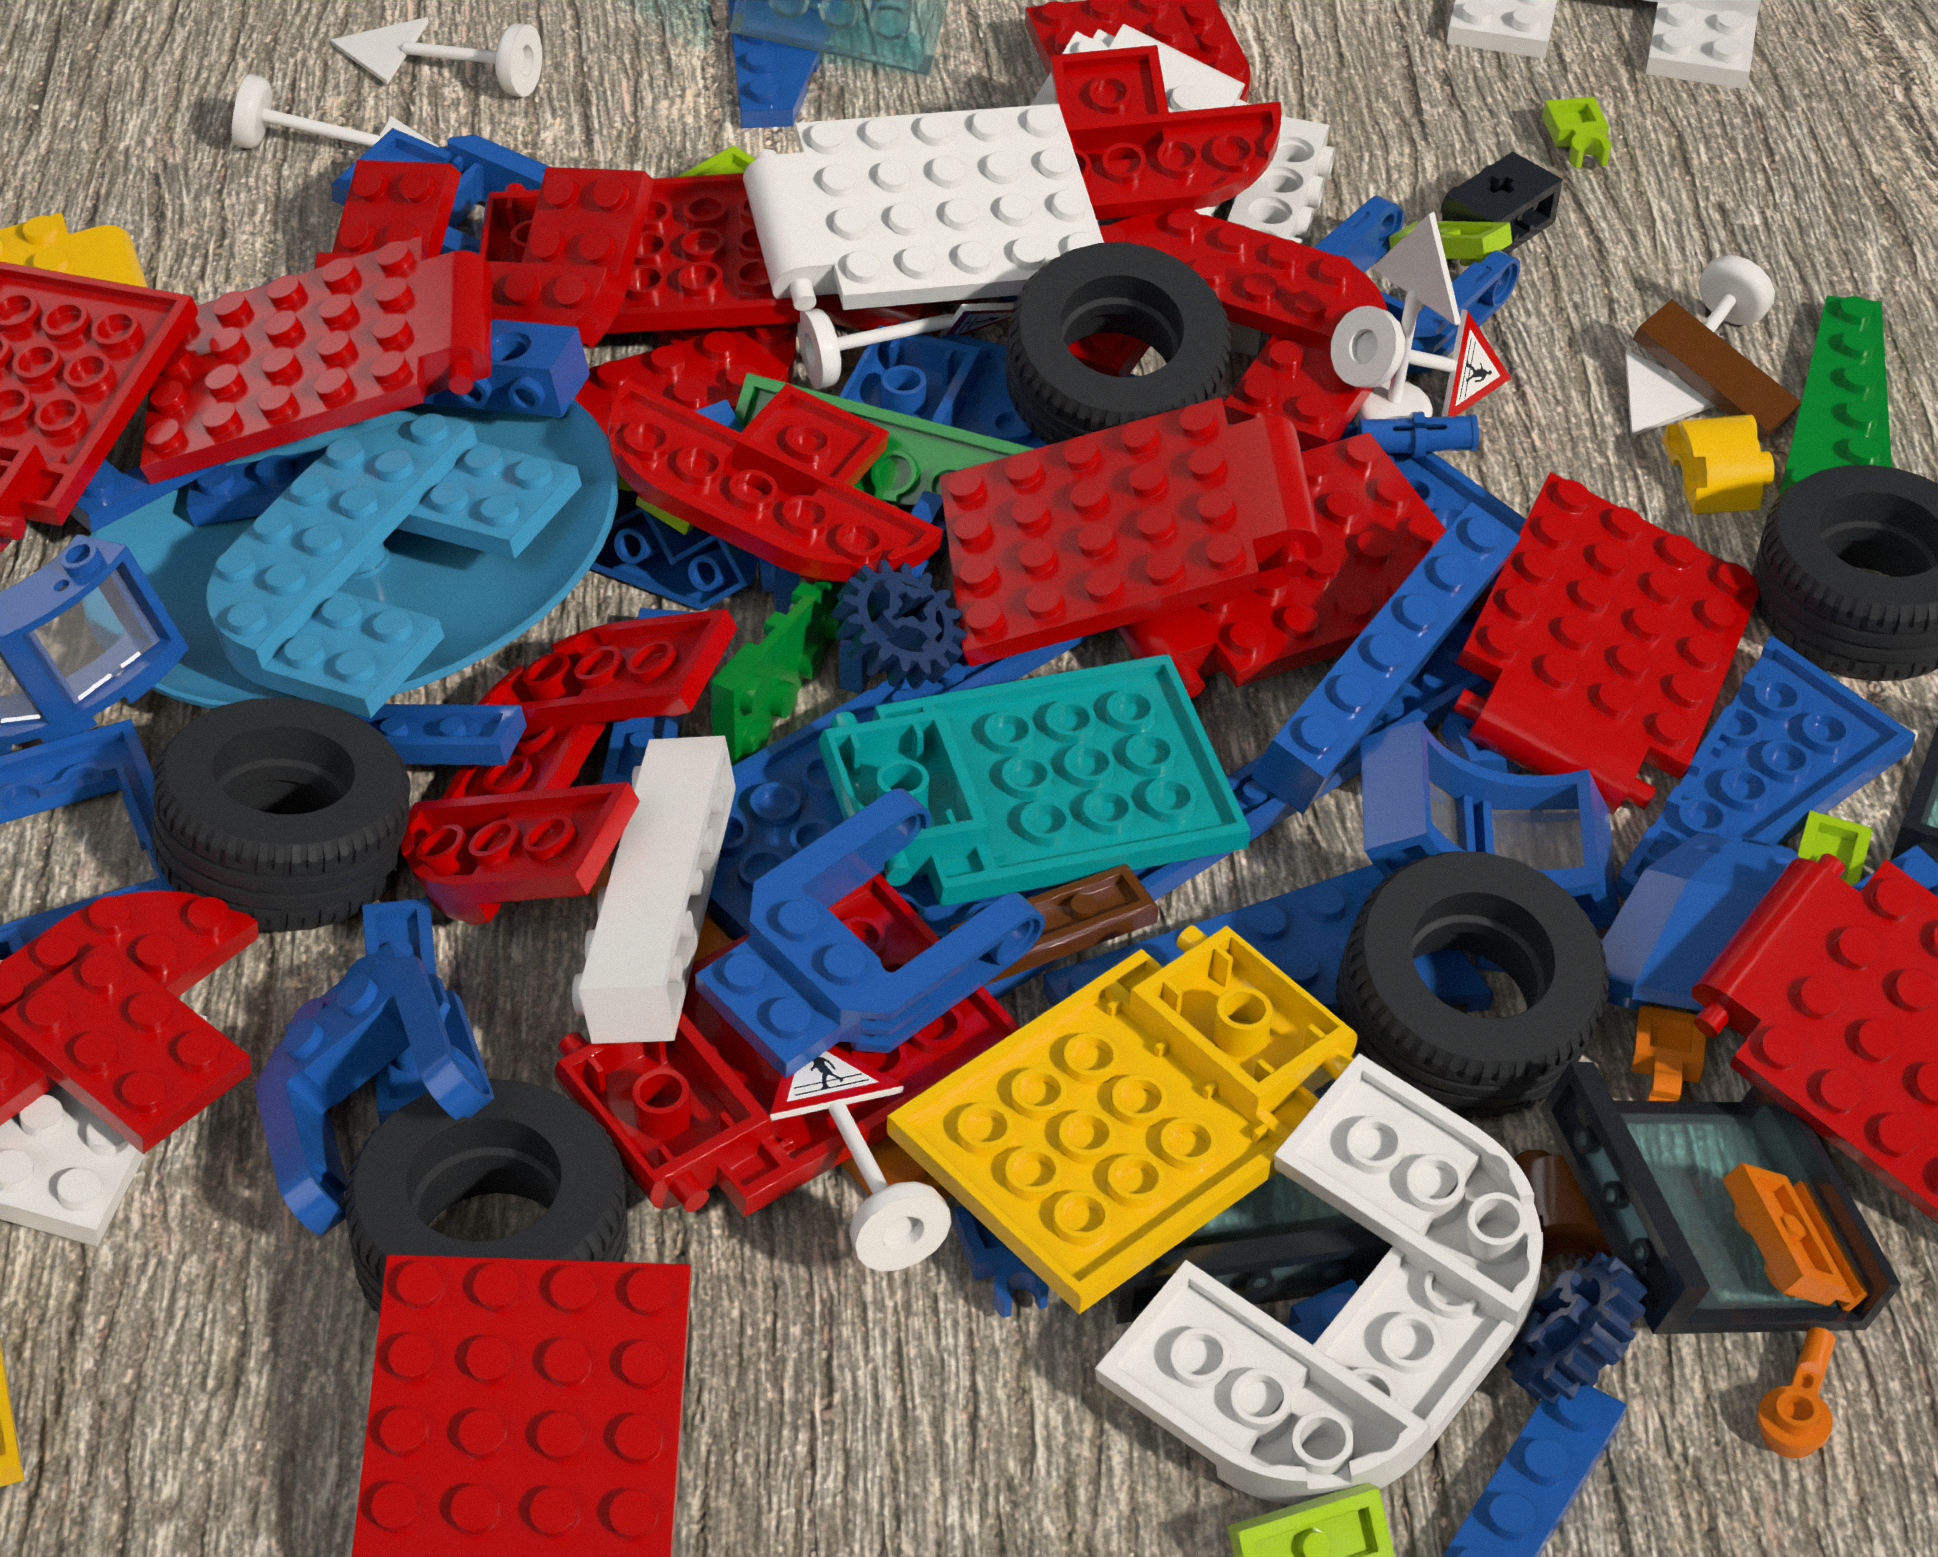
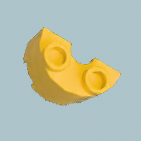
[1662,414,1774,515]

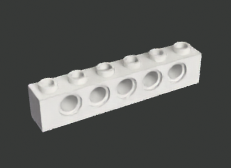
[1227,116,1335,356]

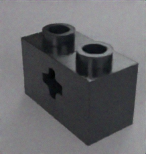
[1441,151,1563,254]

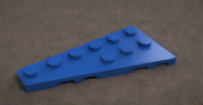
[727,0,846,129]
[1616,635,1916,901]
[1042,864,1493,1019]

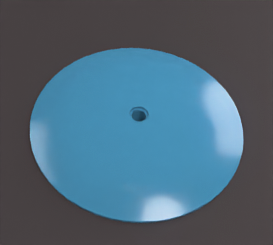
[80,400,619,709]

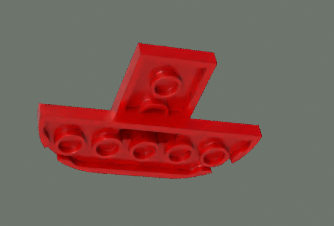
[1025,0,1251,102]
[1051,45,1282,220]
[608,379,943,582]
[0,891,258,1154]

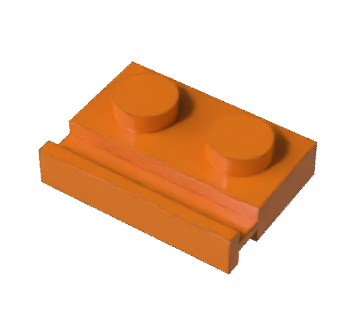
[1722,1162,1869,1312]

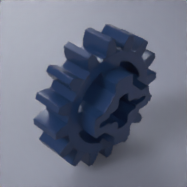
[832,560,967,689]
[1505,1252,1647,1405]

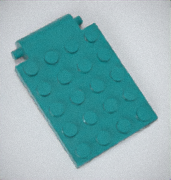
[818,654,1251,907]

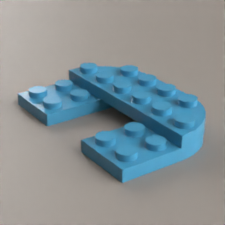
[206,414,582,718]

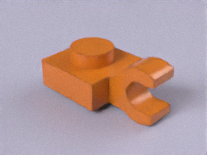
[1631,1005,1706,1101]

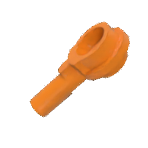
[1757,1327,1836,1458]

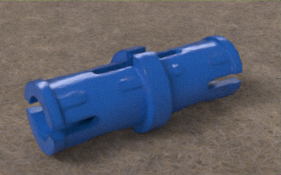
[1357,411,1479,458]

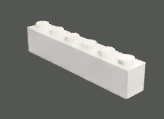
[572,736,736,1044]

